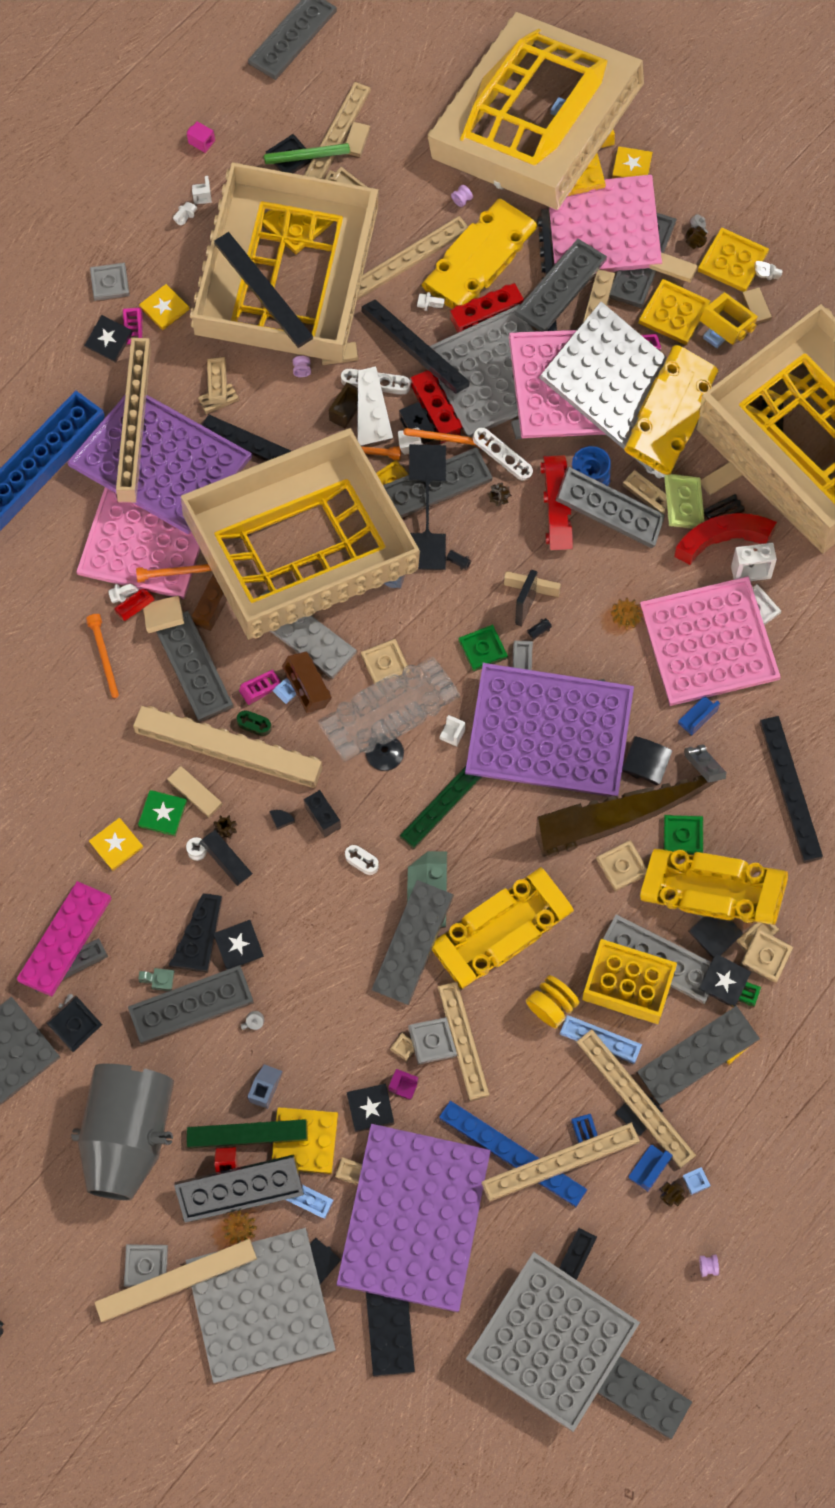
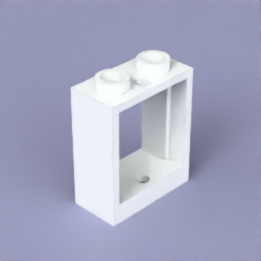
[731,543,777,581]

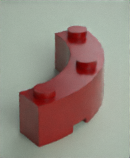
[540,455,573,550]
[674,513,777,565]

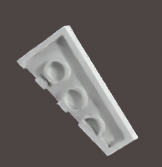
[357,367,393,446]

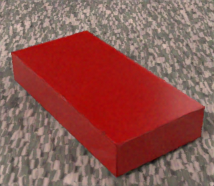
[114,588,154,621]

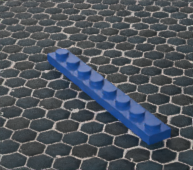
[439,1100,587,1208]

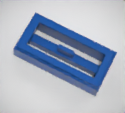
[571,1113,598,1143]

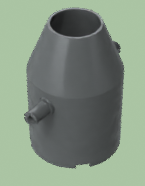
[71,1064,174,1201]

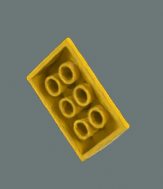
[582,939,677,1024]

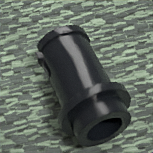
[446,550,471,570]
[527,618,552,640]

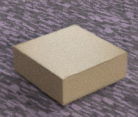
[390,1033,414,1062]

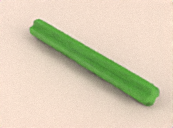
[264,143,350,164]

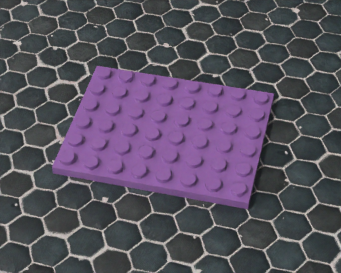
[68,394,252,535]
[465,663,634,797]
[336,1124,490,1312]

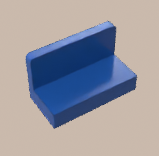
[678,697,720,736]
[629,1145,673,1192]

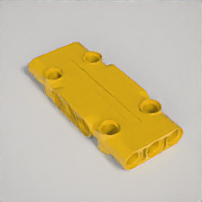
[421,199,537,309]
[624,345,718,475]
[640,848,788,925]
[432,867,574,989]

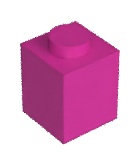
[187,121,215,153]

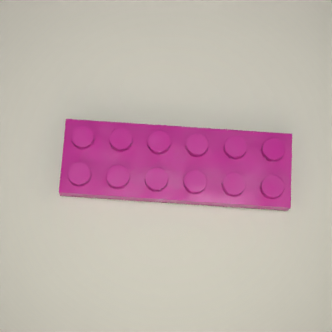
[17,881,112,997]

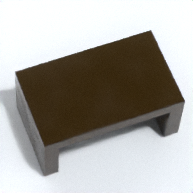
[329,382,358,428]

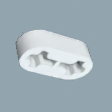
[345,845,379,875]

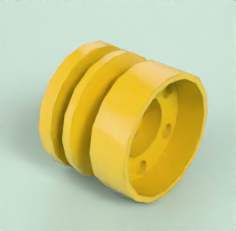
[526,975,579,1029]

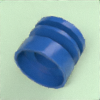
[572,446,611,486]

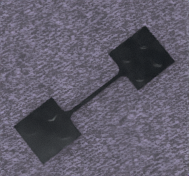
[409,444,446,570]

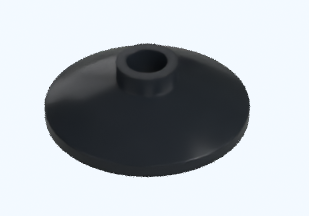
[366,735,404,771]

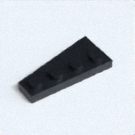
[169,893,223,973]

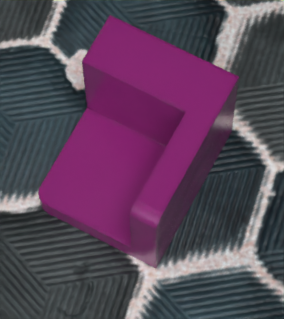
[389,1069,419,1100]

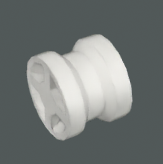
[186,837,207,861]

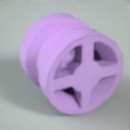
[451,185,473,207]
[293,356,311,377]
[699,1254,719,1277]

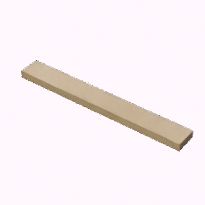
[304,82,371,179]
[357,216,468,300]
[576,1029,696,1169]
[481,1123,640,1202]
[95,1239,257,1323]

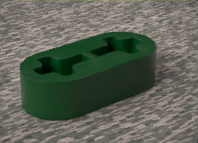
[237,710,272,736]

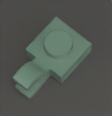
[138,968,174,991]

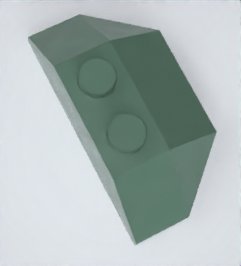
[407,851,447,927]

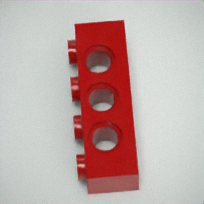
[450,283,524,333]
[410,370,462,444]

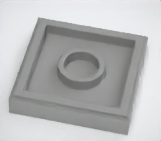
[90,263,130,301]
[408,1017,457,1065]
[124,1244,168,1287]

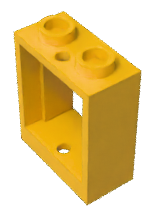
[699,292,758,345]

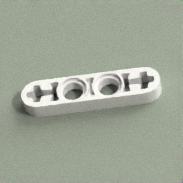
[341,369,410,395]
[472,428,533,481]

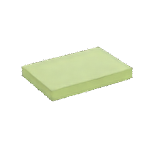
[664,474,705,529]

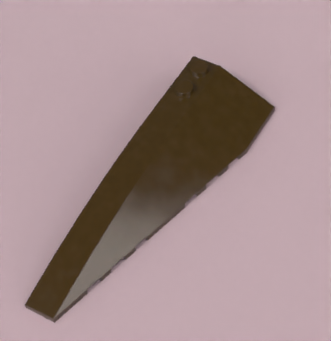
[535,775,718,857]

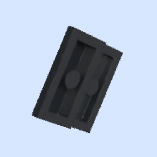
[622,736,673,785]

